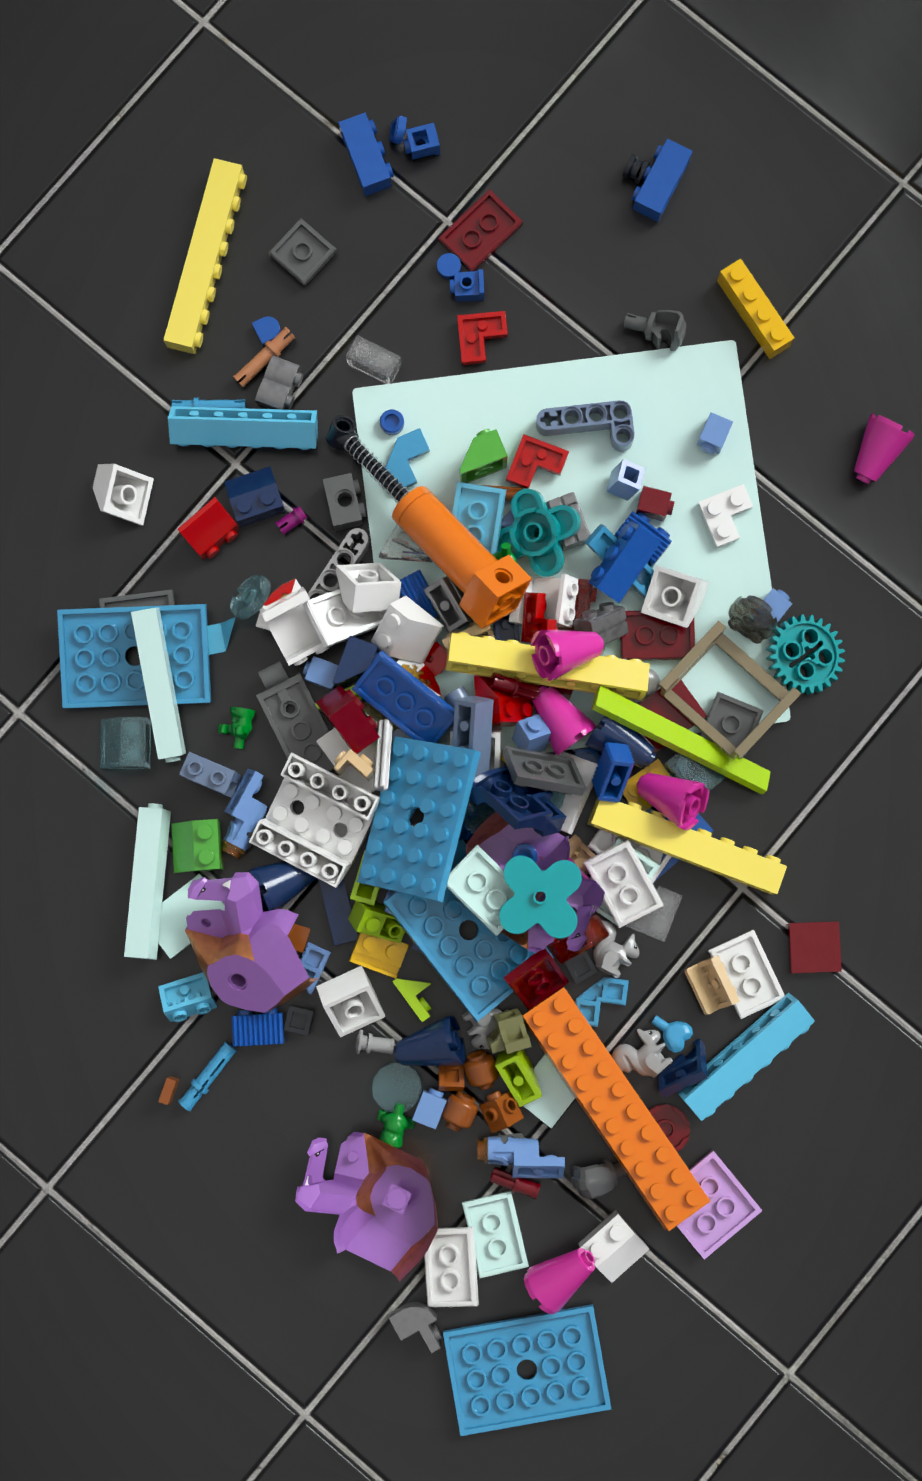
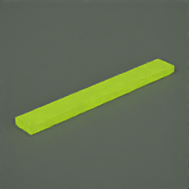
[591,685,771,795]

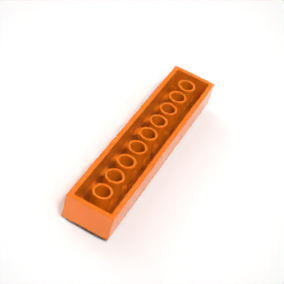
[523,987,711,1231]

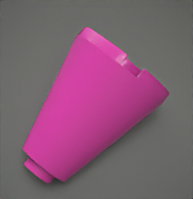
[854,413,915,485]
[531,630,604,681]
[532,685,597,755]
[637,773,709,830]
[524,1248,595,1314]

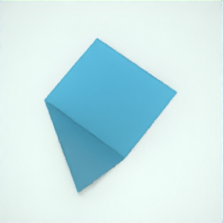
[208,617,236,655]

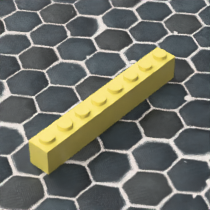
[164,158,247,354]
[445,632,650,700]
[587,798,787,895]

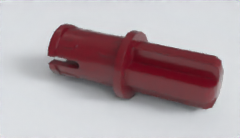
[489,672,539,700]
[490,1168,541,1199]

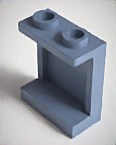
[180,752,242,798]

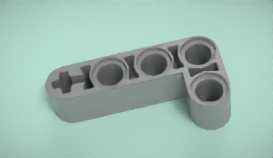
[308,528,370,600]

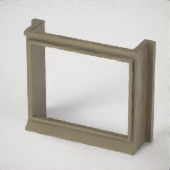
[658,621,801,760]

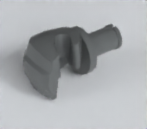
[624,310,687,351]
[571,1159,627,1199]

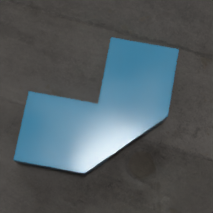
[385,428,430,487]
[575,977,629,1027]

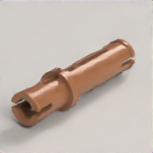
[233,327,296,388]

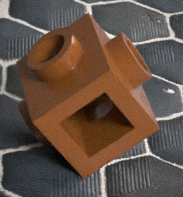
[479,1090,524,1133]

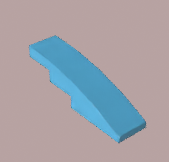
[584,524,654,599]

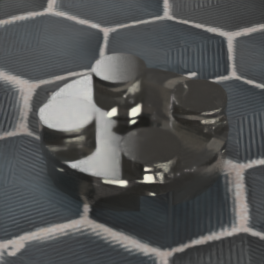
[728,595,777,644]

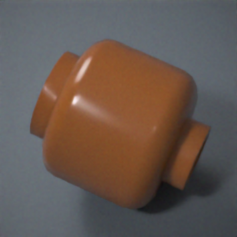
[463,1050,499,1090]
[441,1092,478,1132]

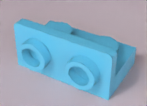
[158,972,217,1022]

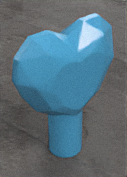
[651,1015,693,1053]

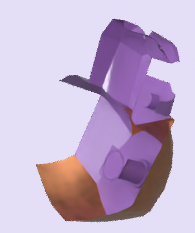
[466,812,605,953]
[185,872,323,1013]
[295,1132,438,1282]

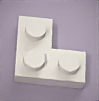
[698,484,753,548]

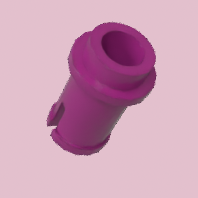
[275,506,308,535]

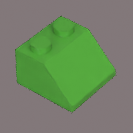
[459,429,508,483]
[171,819,224,873]

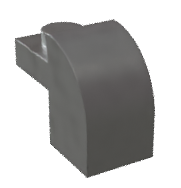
[389,1302,442,1353]

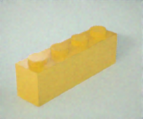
[717,258,794,359]

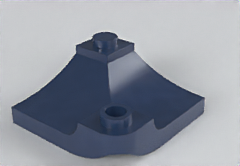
[469,766,567,837]

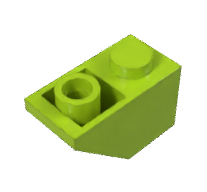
[348,901,405,943]

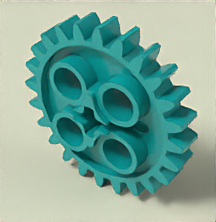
[766,614,845,695]

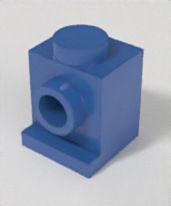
[403,123,440,160]
[450,269,484,302]

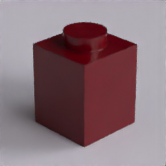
[636,486,675,522]

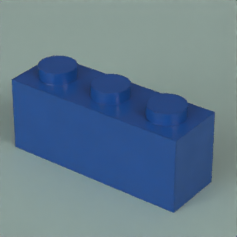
[338,112,394,196]
[632,138,693,222]
[588,520,662,603]

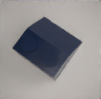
[225,466,286,528]
[332,636,380,689]

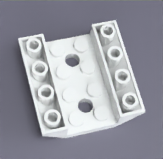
[249,753,380,888]

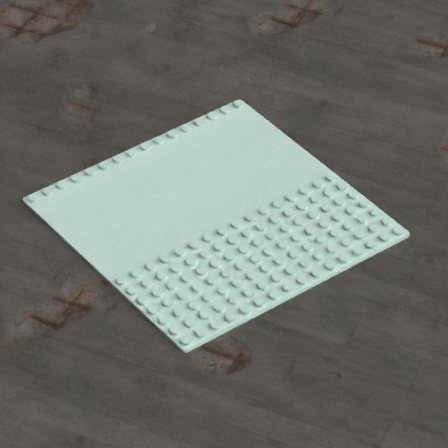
[352,340,791,755]

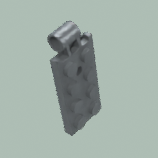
[256,661,334,772]

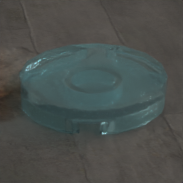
[230,574,271,620]
[372,1062,422,1113]

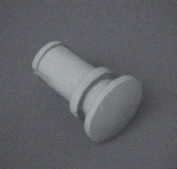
[355,1029,394,1055]

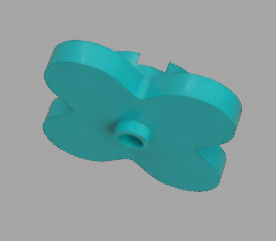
[497,489,581,577]
[499,856,582,938]

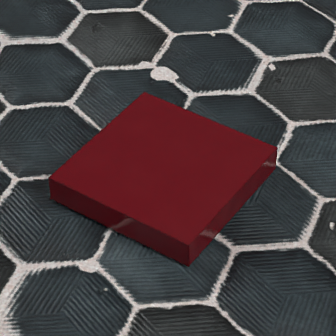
[788,922,842,973]

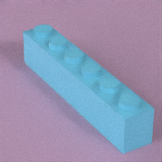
[168,406,318,450]
[677,992,815,1121]

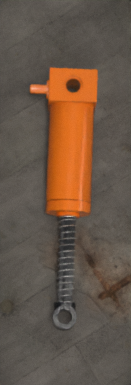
[326,415,532,629]

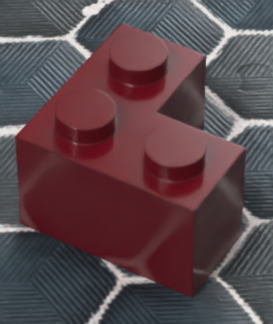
[316,685,380,754]

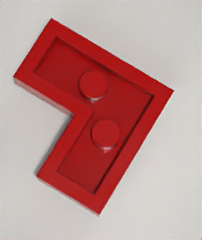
[457,311,508,365]
[506,434,569,489]
[521,592,558,643]

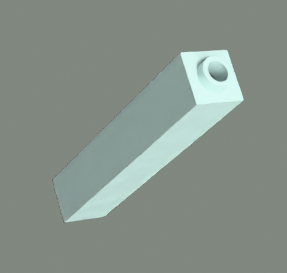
[131,608,186,763]
[124,803,171,960]

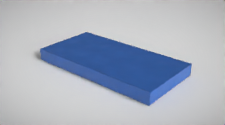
[351,651,454,743]

